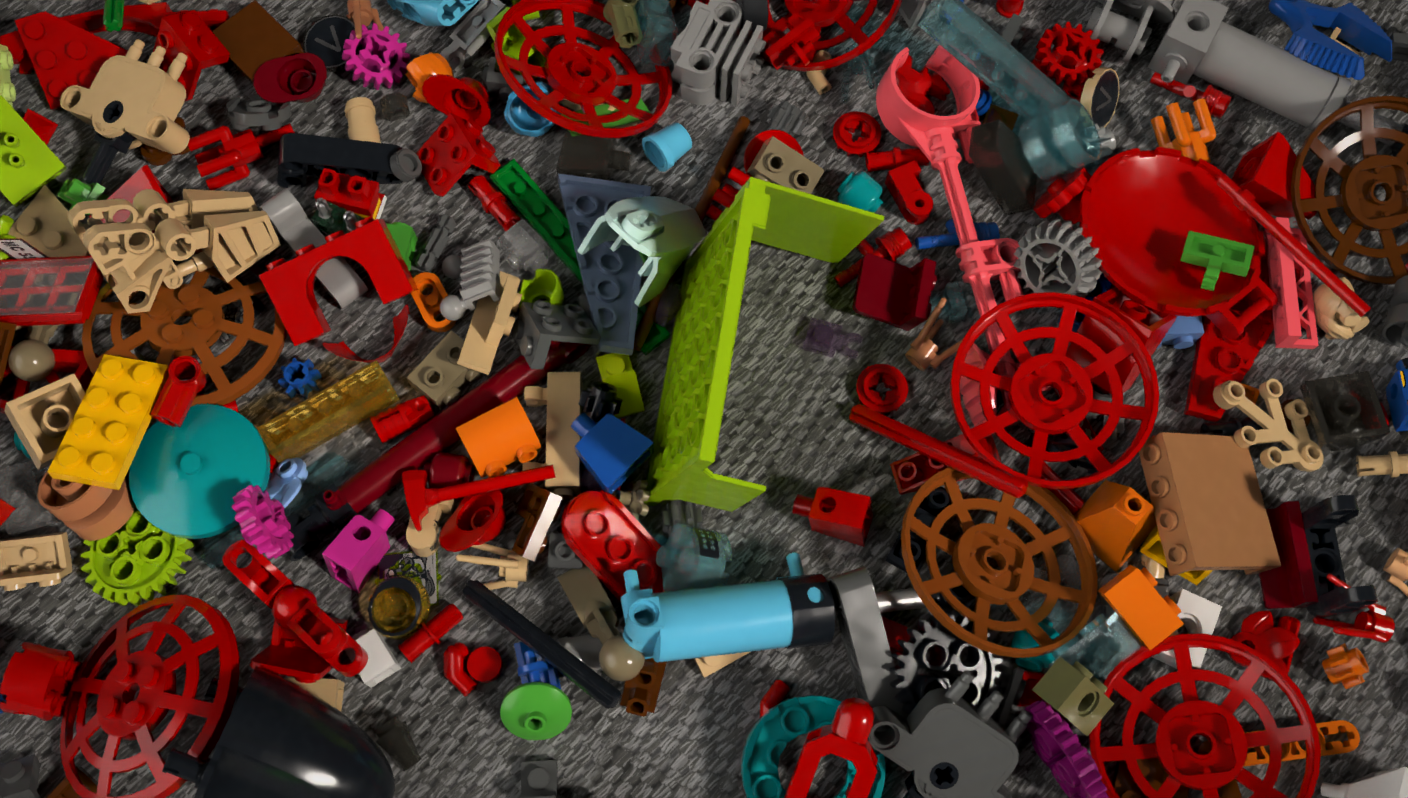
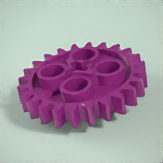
[1024,700,1109,798]

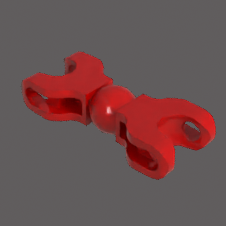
[222,540,368,677]

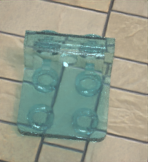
[1049,612,1143,680]

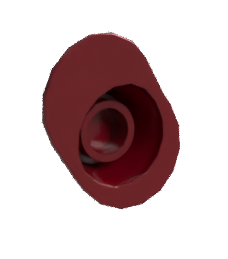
[253,53,327,103]

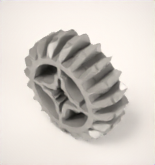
[1013,219,1103,298]

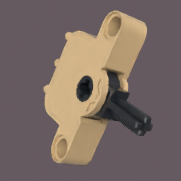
[60,39,190,184]

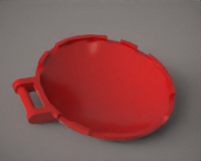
[1079,147,1278,339]

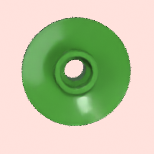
[500,682,572,740]

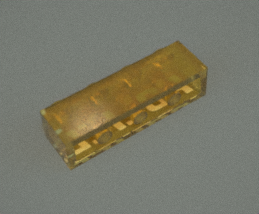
[257,360,400,463]

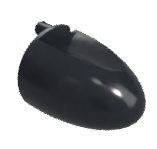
[162,667,395,798]

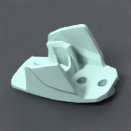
[577,196,707,307]

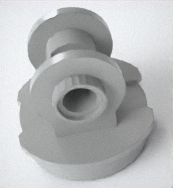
[1084,0,1175,63]

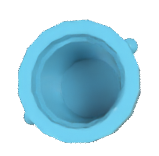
[642,122,693,172]

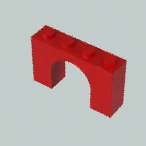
[259,216,418,346]

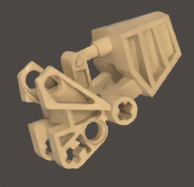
[68,189,281,314]

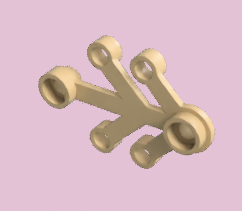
[1213,379,1324,472]

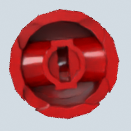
[0,641,81,721]

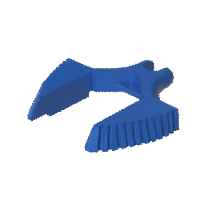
[1268,0,1392,80]

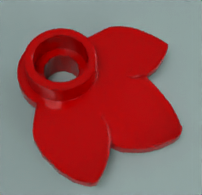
[1228,611,1300,679]

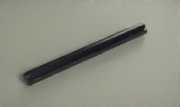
[462,580,622,709]

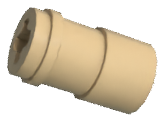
[345,97,381,143]

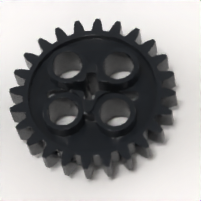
[889,613,1004,715]

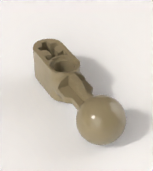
[8,274,80,382]
[557,563,645,681]

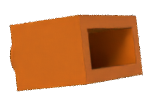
[1098,565,1184,650]

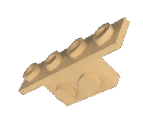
[457,271,522,375]

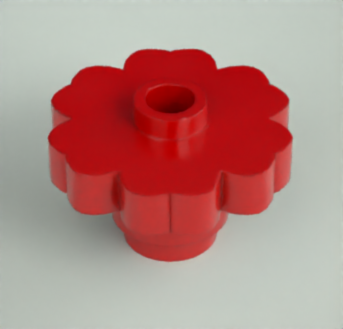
[1032,167,1091,224]

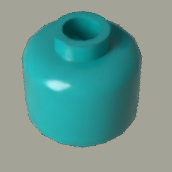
[836,171,883,213]
[1010,619,1059,672]

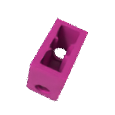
[322,508,395,593]

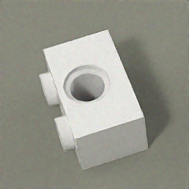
[1152,589,1222,669]

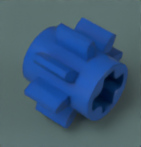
[278,358,322,400]

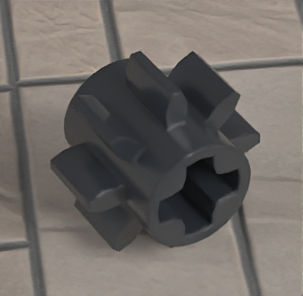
[578,381,623,422]

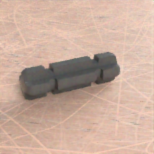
[415,214,456,272]

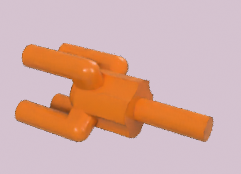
[1151,98,1216,163]

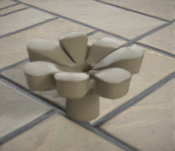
[614,480,650,520]

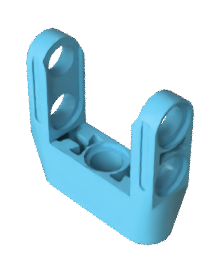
[387,0,479,26]

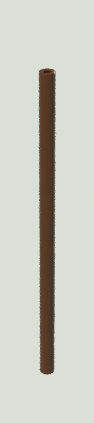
[633,116,750,351]

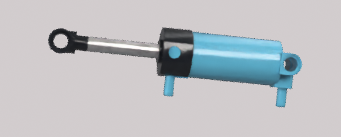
[621,552,976,663]

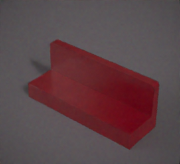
[1259,501,1319,609]

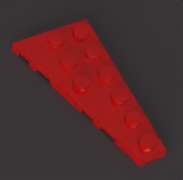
[1184,251,1300,423]

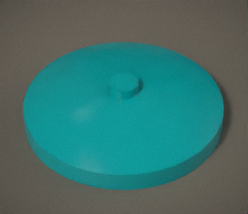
[129,404,270,539]

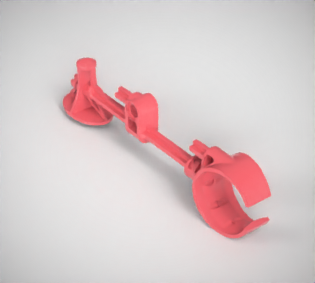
[876,45,1052,426]

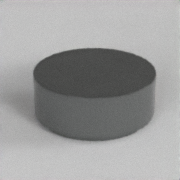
[390,148,422,182]

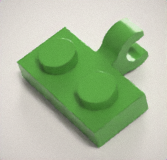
[1180,231,1255,291]

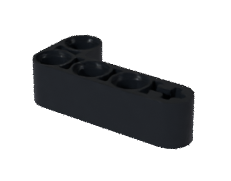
[277,133,403,188]

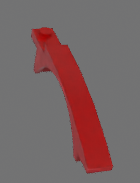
[0,2,230,74]

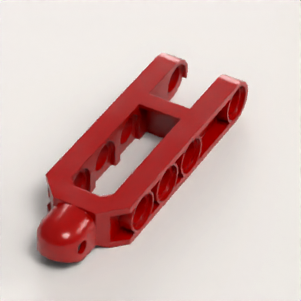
[784,697,878,798]

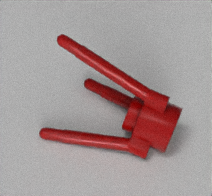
[1313,574,1395,643]

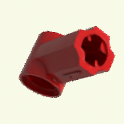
[150,356,206,428]

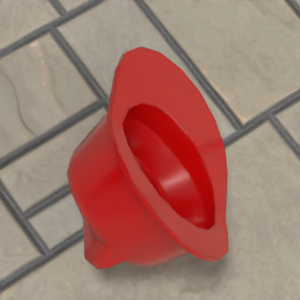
[422,74,491,128]
[439,489,506,552]

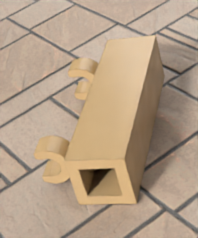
[522,372,583,500]

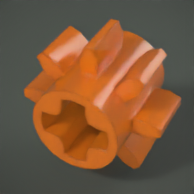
[1322,643,1369,689]

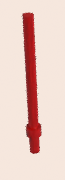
[1216,174,1371,317]

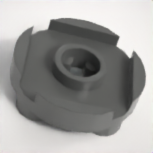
[226,94,292,131]

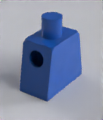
[571,413,654,494]

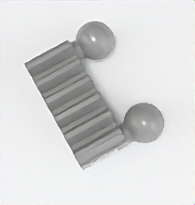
[440,238,500,321]

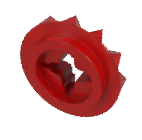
[832,111,881,158]
[855,364,908,415]

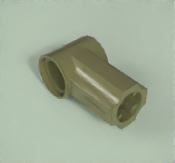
[603,0,643,49]

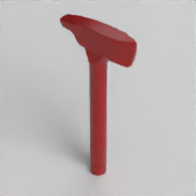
[402,464,556,532]

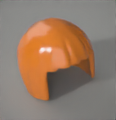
[405,52,454,103]

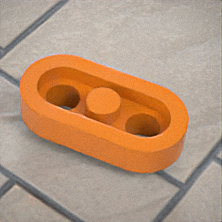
[411,272,456,333]

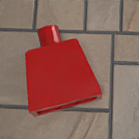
[793,487,873,547]

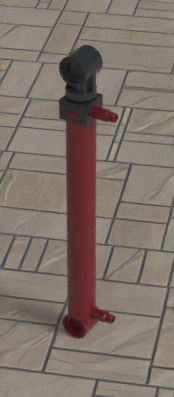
[286,341,591,561]

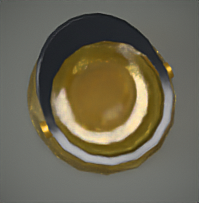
[368,576,430,640]

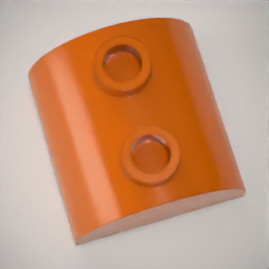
[456,397,542,479]

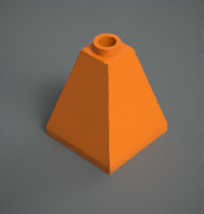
[1074,480,1157,572]

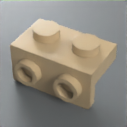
[0,532,72,591]

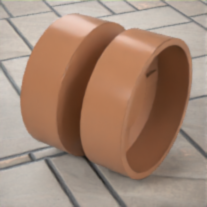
[37,472,136,541]

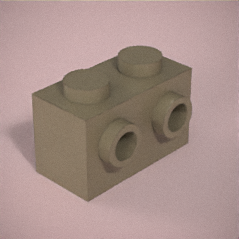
[747,136,825,194]
[406,330,481,411]

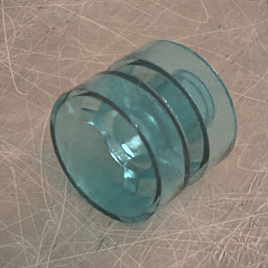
[1020,98,1102,182]

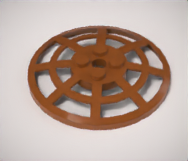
[82,249,287,407]
[901,467,1098,658]

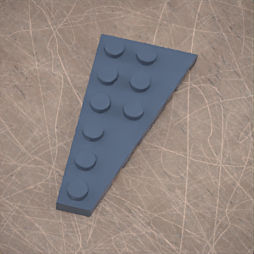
[558,173,651,355]

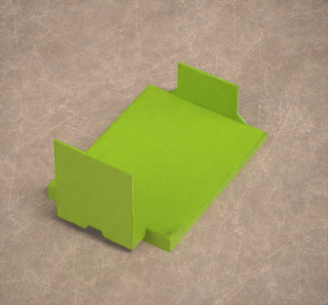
[644,176,885,512]

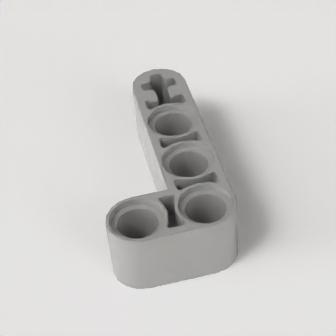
[259,188,368,309]

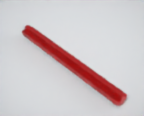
[849,404,1028,498]

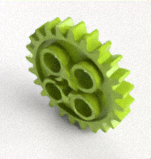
[80,507,194,606]

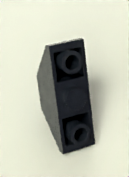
[885,486,951,573]

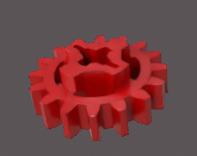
[1035,22,1104,87]

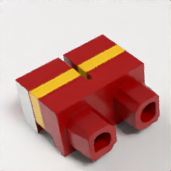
[314,168,387,221]

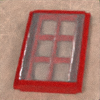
[0,255,104,326]

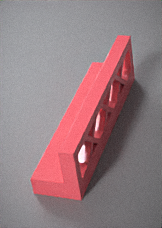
[1264,217,1319,349]

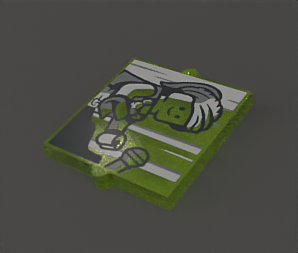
[375,550,442,610]

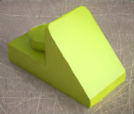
[596,353,645,418]

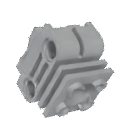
[671,0,766,107]

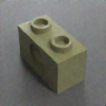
[1032,657,1115,736]

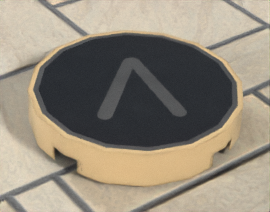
[1080,67,1119,129]

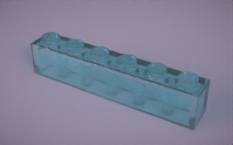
[918,0,1080,144]

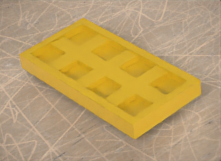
[47,354,169,490]

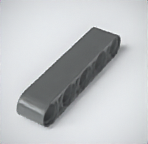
[828,567,908,732]

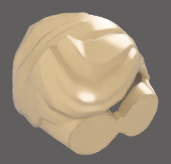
[1313,277,1370,340]

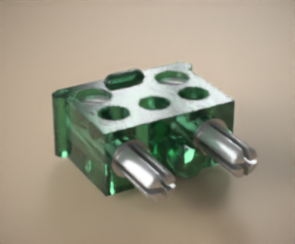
[311,198,364,237]

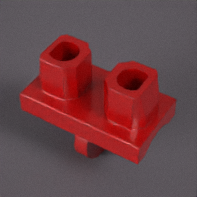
[762,13,821,70]

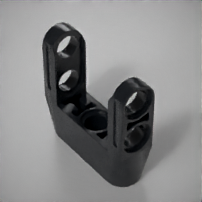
[1301,495,1378,618]

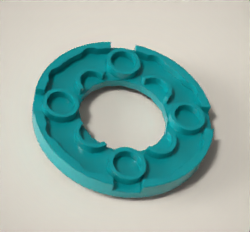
[741,695,886,798]

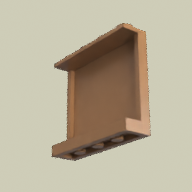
[1139,432,1281,576]

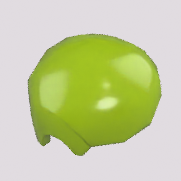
[518,268,564,310]

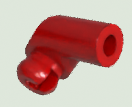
[443,642,477,697]
[760,680,790,718]

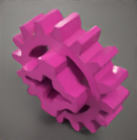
[342,23,410,90]
[232,484,294,559]

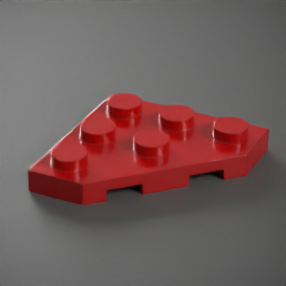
[14,11,128,110]

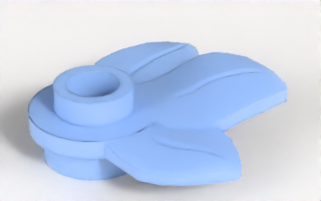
[266,457,308,508]

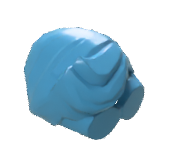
[504,81,561,137]

